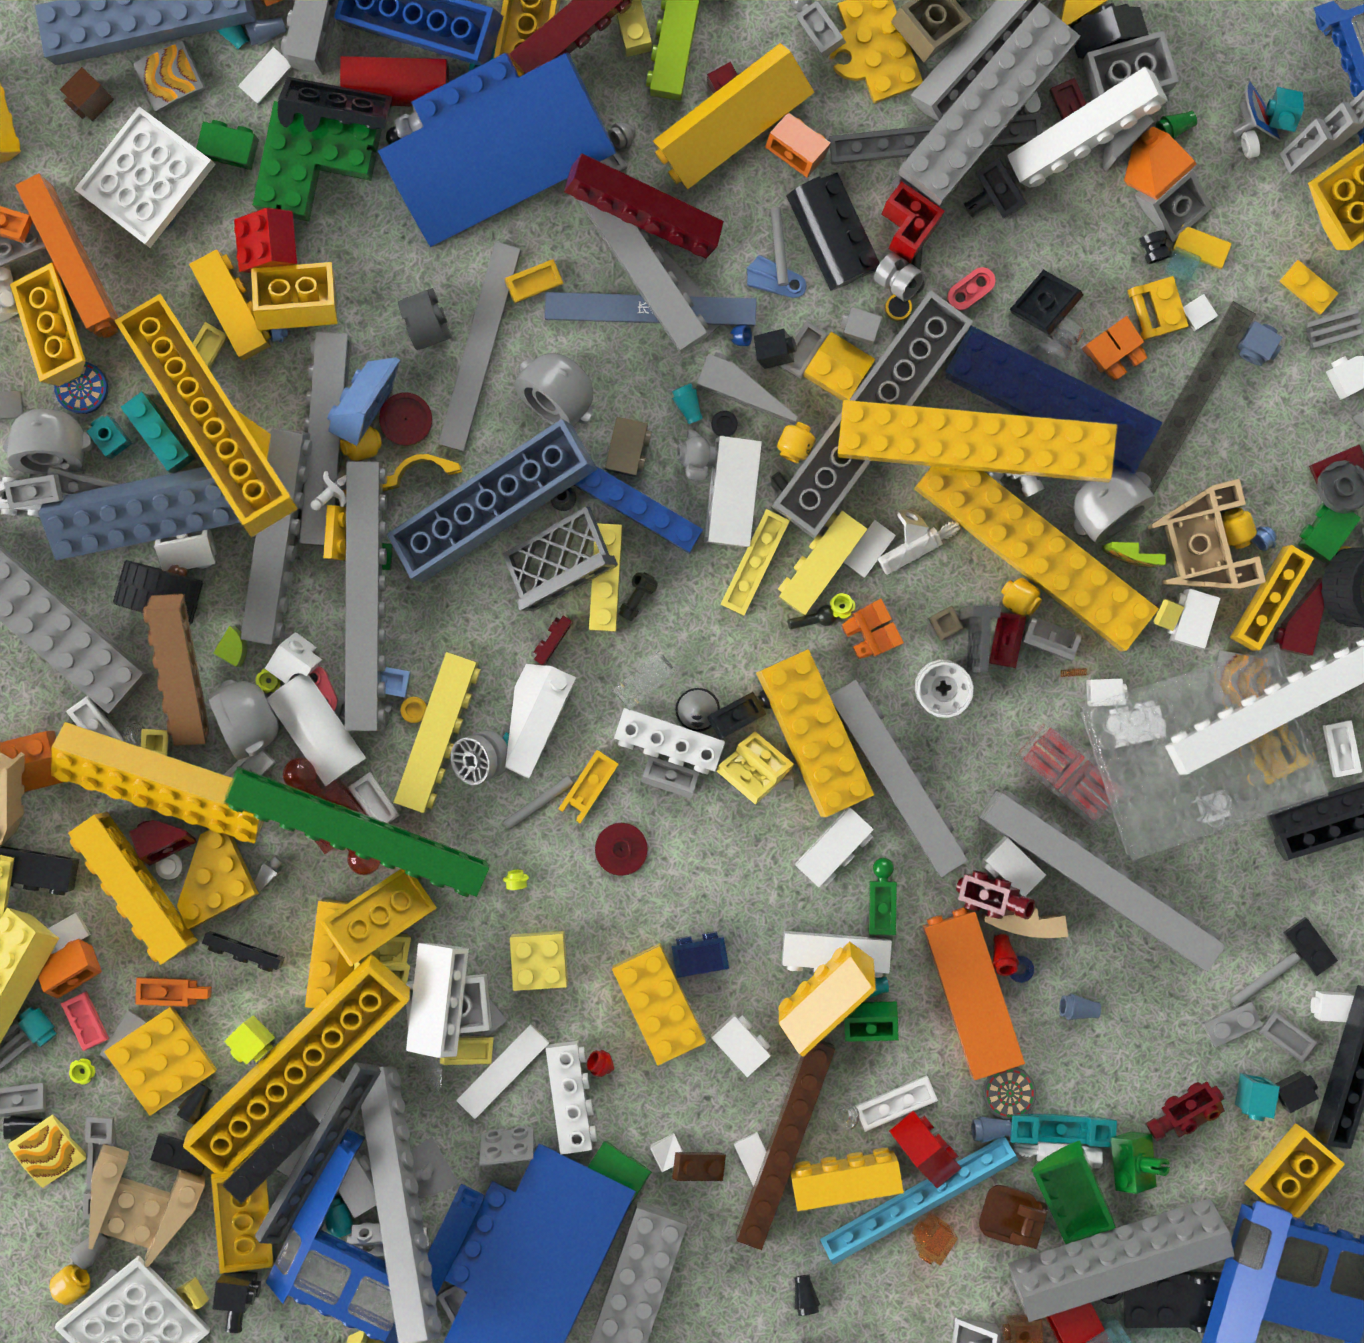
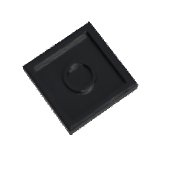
[1009,269,1084,335]

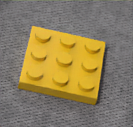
[104,1006,217,1116]

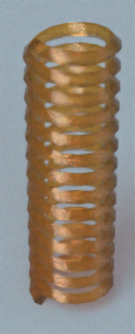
[1060,668,1087,677]

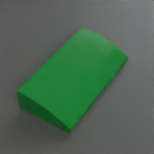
[1032,1140,1116,1245]

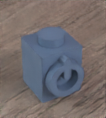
[1236,321,1282,366]

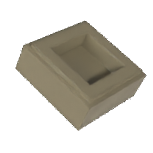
[928,605,964,641]

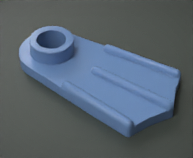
[747,255,806,298]

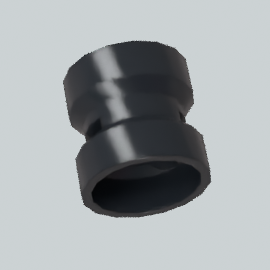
[1139,230,1172,264]

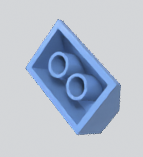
[327,357,400,446]

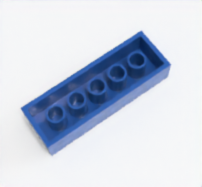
[334,0,504,66]

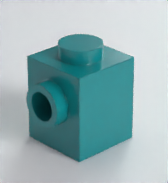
[1265,87,1304,132]
[86,415,133,459]

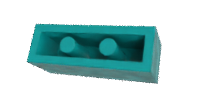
[121,391,196,473]

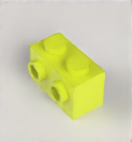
[224,1015,275,1065]

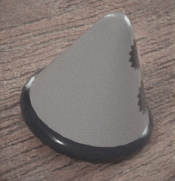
[675,688,720,732]

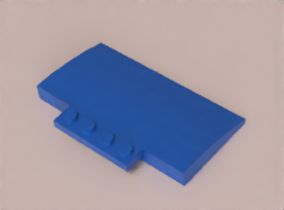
[378,53,617,247]
[443,1144,637,1343]

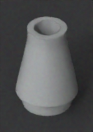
[70,1233,110,1270]

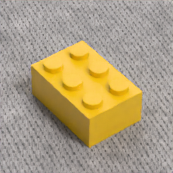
[251,262,338,330]
[1244,1123,1345,1218]

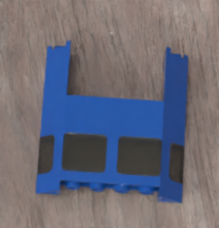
[1202,1201,1364,1343]

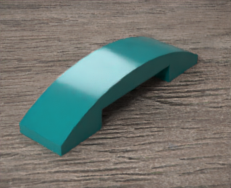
[1010,1114,1117,1147]

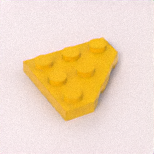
[177,830,259,930]

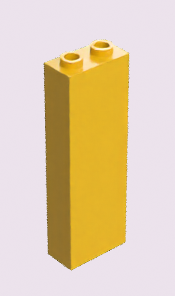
[653,43,815,190]

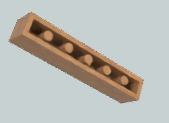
[143,594,209,746]

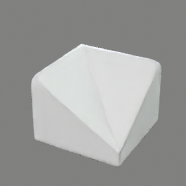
[650,1133,683,1172]

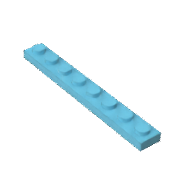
[820,1136,1019,1265]

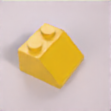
[803,332,875,401]

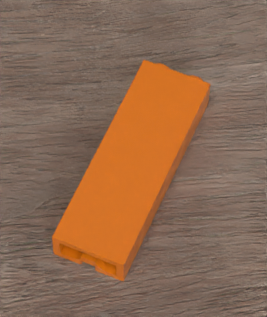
[15,173,119,338]
[922,907,1025,1080]

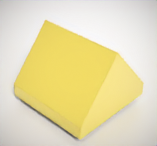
[1153,598,1184,631]
[140,729,169,756]
[176,1277,209,1310]

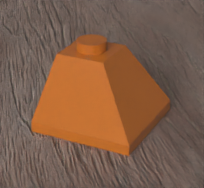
[1124,127,1197,200]

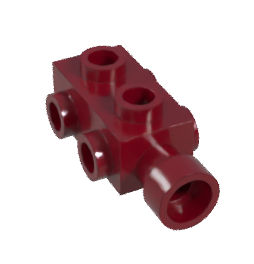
[956,870,1035,920]
[1145,1082,1225,1142]

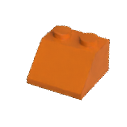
[0,731,63,792]

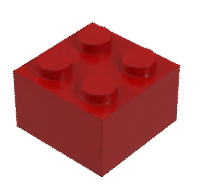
[234,208,297,273]

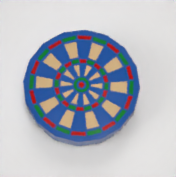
[54,362,108,414]

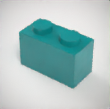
[1235,1073,1280,1121]

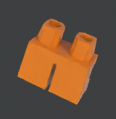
[1082,316,1148,382]
[841,598,904,659]

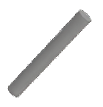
[770,207,789,286]
[504,775,575,829]
[1231,952,1301,1007]

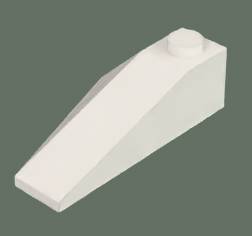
[505,664,576,778]

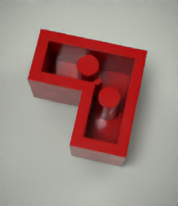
[881,181,945,263]
[889,1111,961,1189]

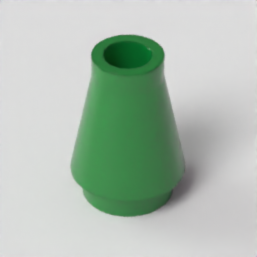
[1155,111,1197,139]

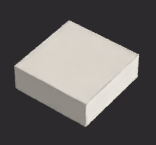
[1183,294,1218,331]

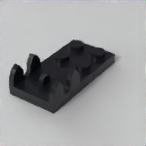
[277,77,392,132]
[1124,1272,1222,1333]

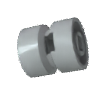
[874,252,924,301]

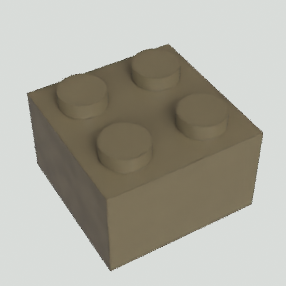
[891,0,972,63]

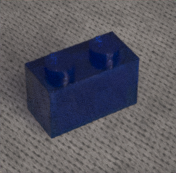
[671,931,729,978]

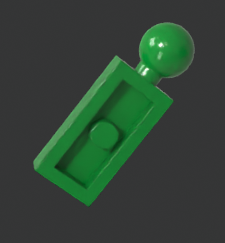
[869,858,897,935]

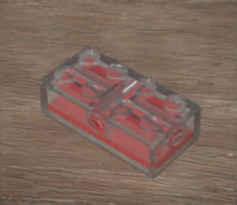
[1011,719,1131,830]

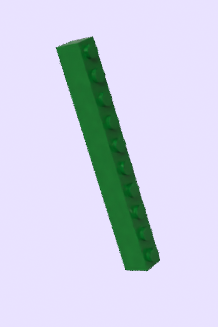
[225,766,489,897]

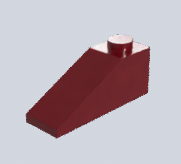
[1273,578,1325,656]

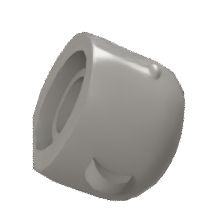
[514,353,593,427]
[2,409,93,474]
[1074,467,1155,544]
[208,680,278,760]

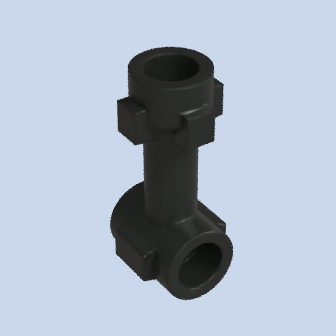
[618,572,658,621]

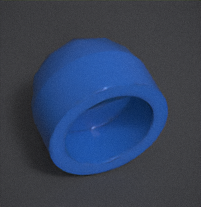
[730,325,752,346]

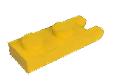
[558,750,619,823]

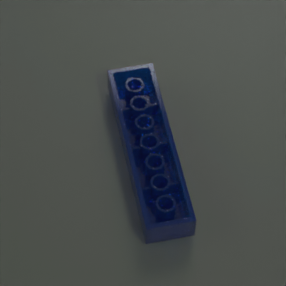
[945,325,1163,474]

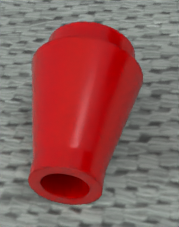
[993,934,1019,976]

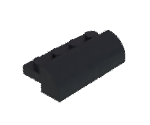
[786,172,880,291]
[1266,782,1364,861]

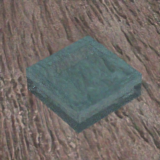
[1165,246,1201,282]

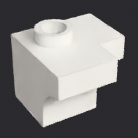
[265,632,322,684]

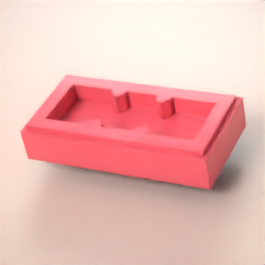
[61,991,109,1051]

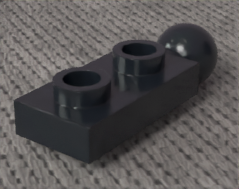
[707,690,772,740]

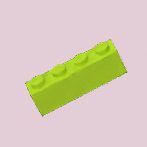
[646,0,700,101]

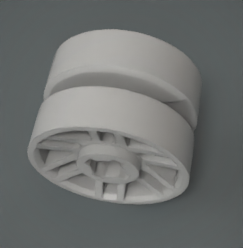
[451,730,507,785]

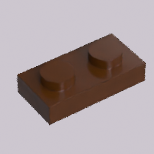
[672,1152,726,1181]

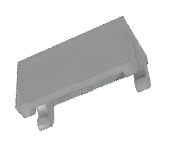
[1021,616,1082,661]

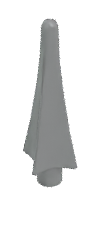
[235,855,283,916]

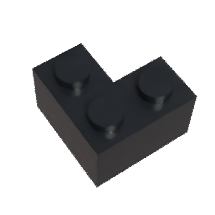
[1070,3,1149,58]

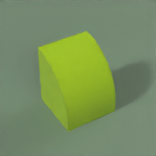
[213,626,247,667]

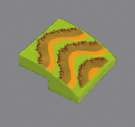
[1102,542,1166,568]

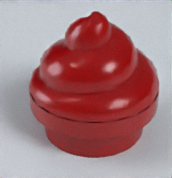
[587,1050,615,1077]

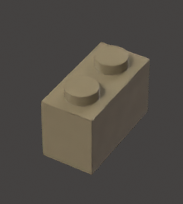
[605,417,652,478]

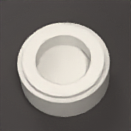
[1241,130,1260,159]

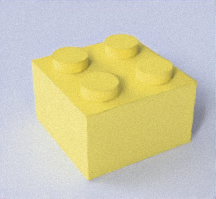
[510,931,568,991]

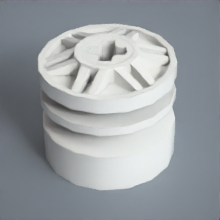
[914,659,974,718]

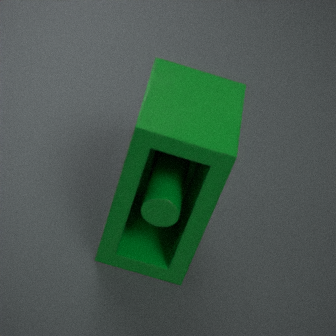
[196,120,259,170]
[1298,503,1361,563]
[844,1001,899,1042]

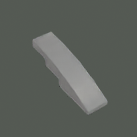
[1280,90,1364,175]

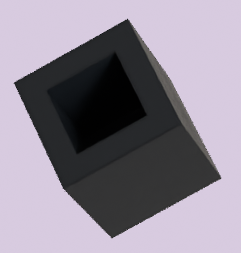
[754,328,797,369]
[1275,1071,1319,1113]

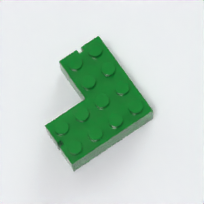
[252,101,382,222]

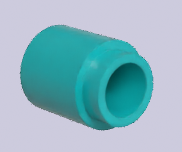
[18,1007,57,1047]
[325,1195,353,1238]

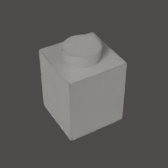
[839,307,882,345]

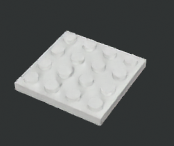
[74,107,216,248]
[55,1256,210,1343]

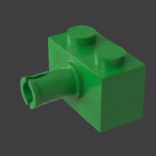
[1111,1131,1170,1194]

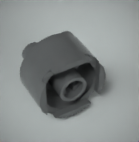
[398,288,452,350]

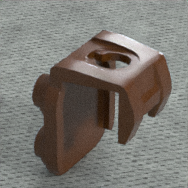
[979,1185,1048,1249]

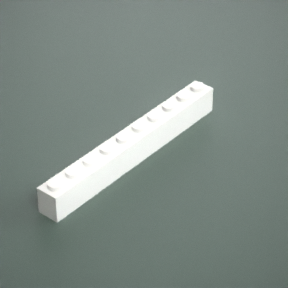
[1165,638,1364,775]

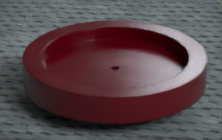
[379,392,433,446]
[595,823,648,876]

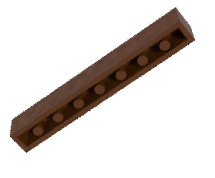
[736,1040,836,1250]

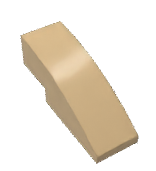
[981,908,1069,938]

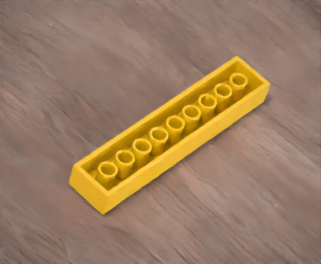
[114,293,298,537]
[838,400,1117,483]
[914,466,1159,651]
[183,954,410,1173]

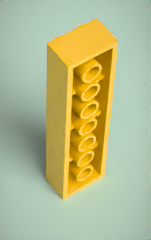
[51,722,264,844]

